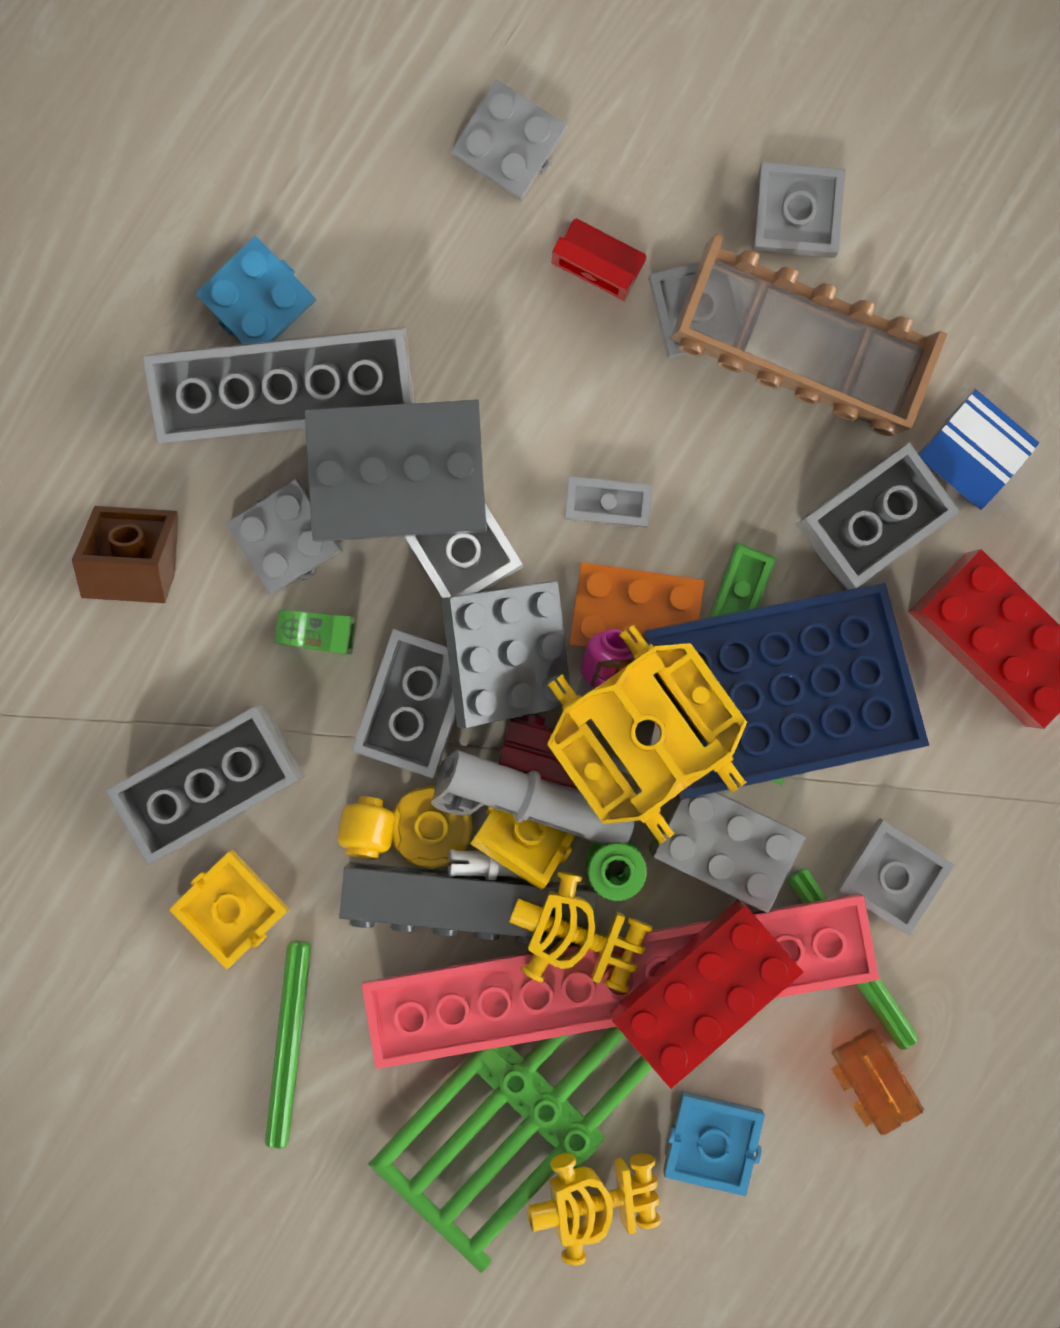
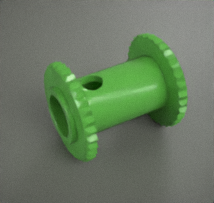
[585,840,647,902]

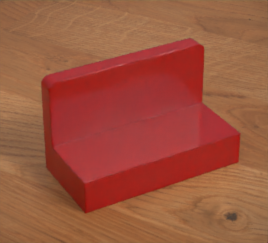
[551,218,647,302]

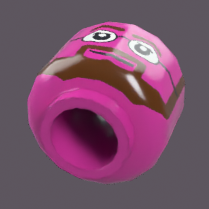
[580,629,634,689]

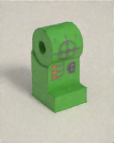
[274,610,357,655]

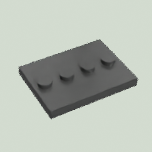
[304,400,487,542]

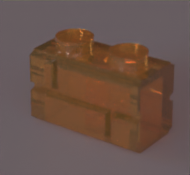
[831,1028,924,1135]

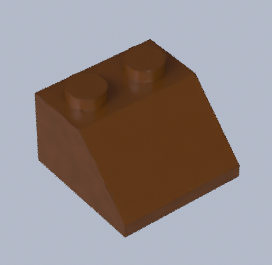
[72,506,178,603]

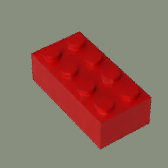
[908,549,1060,729]
[610,899,804,1089]

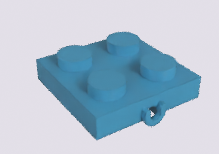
[195,235,316,344]
[663,1091,765,1196]

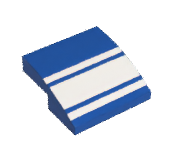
[918,388,1039,510]

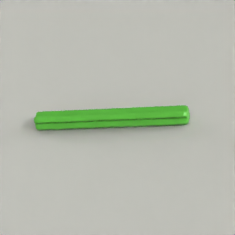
[788,868,918,1050]
[265,940,311,1149]

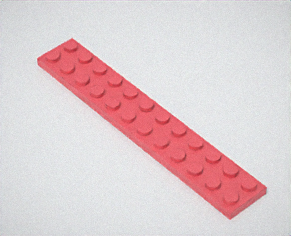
[361,893,880,1069]

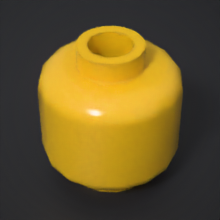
[337,796,395,860]

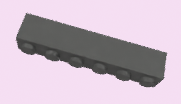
[339,862,597,946]

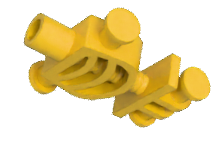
[509,871,653,993]
[527,1153,661,1265]

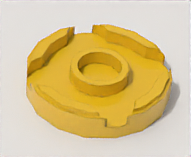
[392,784,473,869]

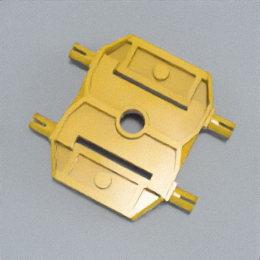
[547,625,747,844]

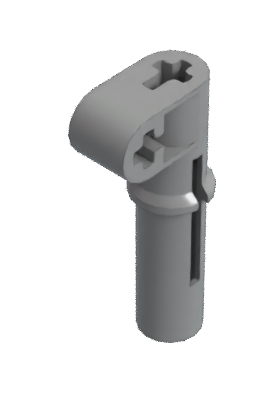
[431,750,635,845]

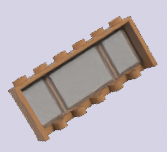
[669,234,948,436]

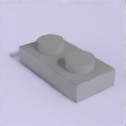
[564,476,653,528]

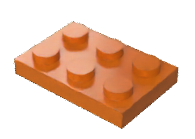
[569,562,705,647]

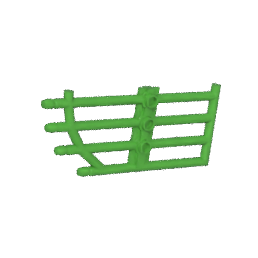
[368,1027,652,1273]

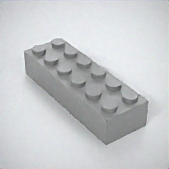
[142,327,415,444]

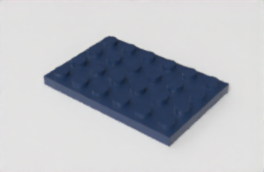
[641,583,929,800]

